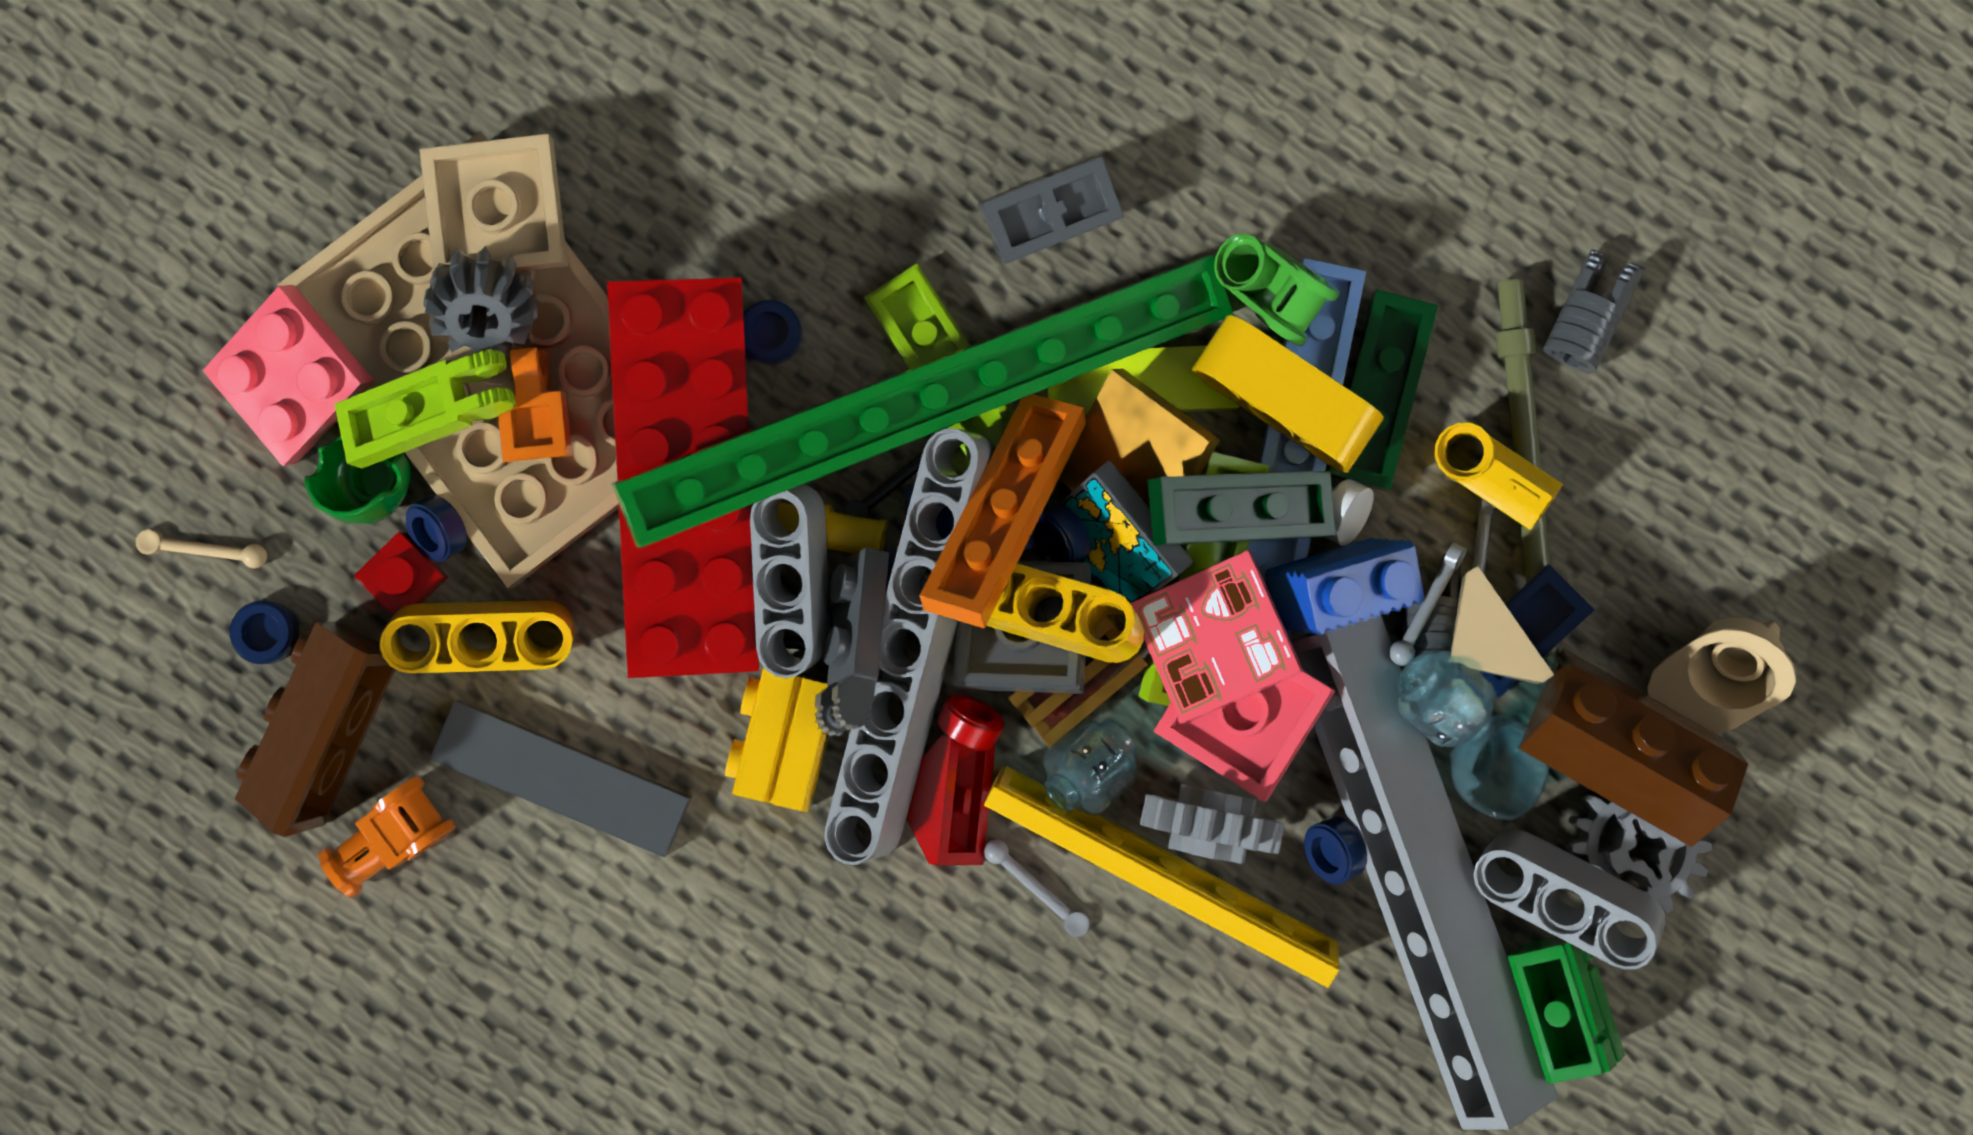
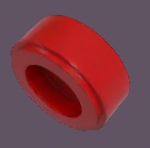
[937,694,1004,750]

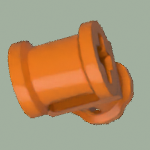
[318,775,457,898]

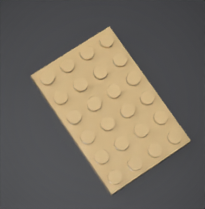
[277,131,619,588]

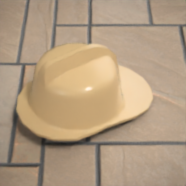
[1647,616,1797,735]

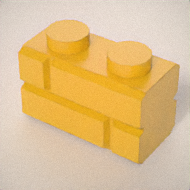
[725,668,829,812]

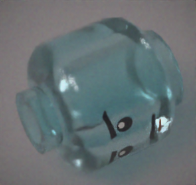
[1396,651,1496,747]
[1043,719,1138,815]

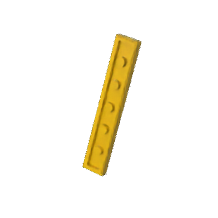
[984,766,1339,988]

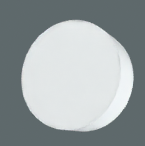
[1325,479,1374,546]

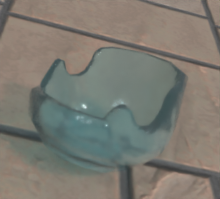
[1449,715,1550,821]

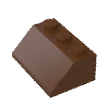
[235,622,396,837]
[1518,648,1748,847]

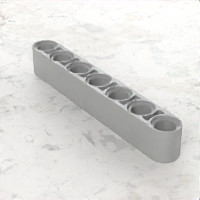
[824,428,996,865]

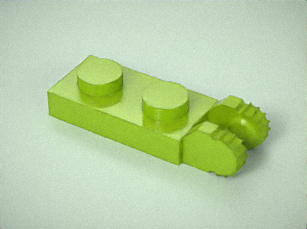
[334,349,516,469]

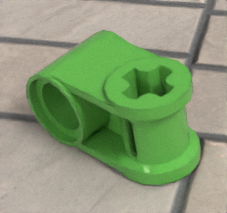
[1214,234,1340,347]

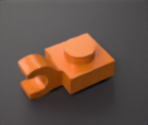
[498,347,573,462]

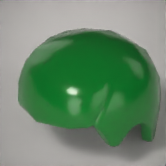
[304,436,411,524]

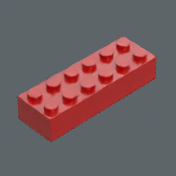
[607,277,759,678]

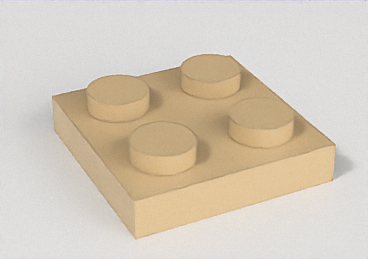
[419,134,568,272]

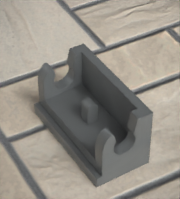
[977,156,1124,264]

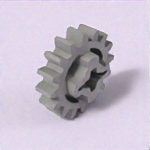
[1140,784,1285,864]
[1564,794,1712,913]

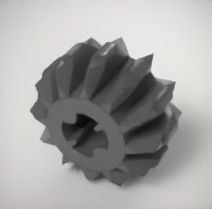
[423,246,539,356]

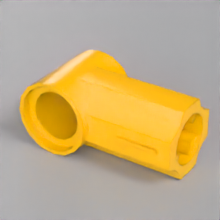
[1435,423,1563,531]

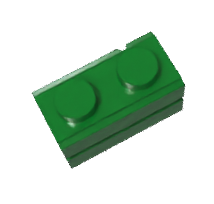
[1507,936,1625,1084]

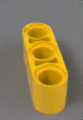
[1192,315,1384,473]
[986,564,1145,663]
[380,600,576,674]

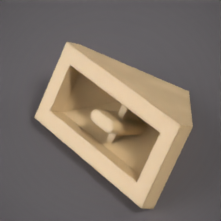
[1449,566,1554,684]

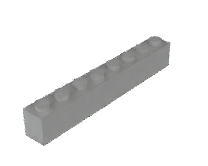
[1291,614,1558,1130]

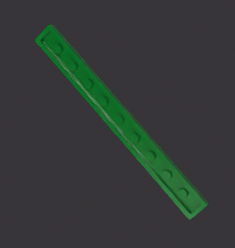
[611,255,1234,548]

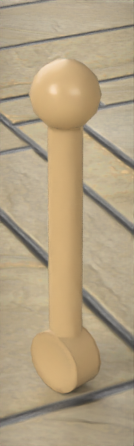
[136,529,268,569]

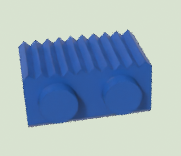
[1265,538,1424,635]

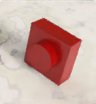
[353,531,448,616]

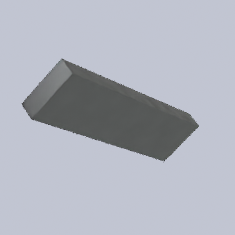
[429,700,692,857]

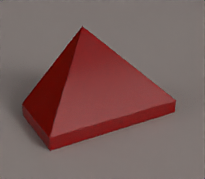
[906,735,996,866]

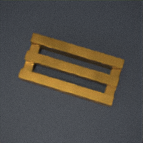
[1008,616,1148,748]

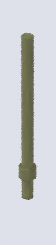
[1496,279,1559,659]

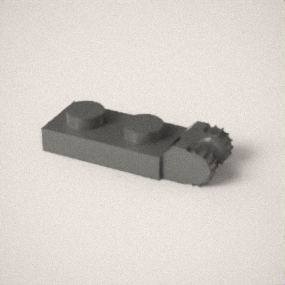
[814,547,889,736]

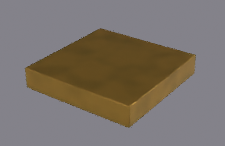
[1059,368,1220,508]

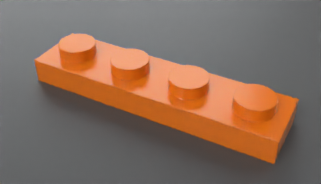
[919,394,1086,629]

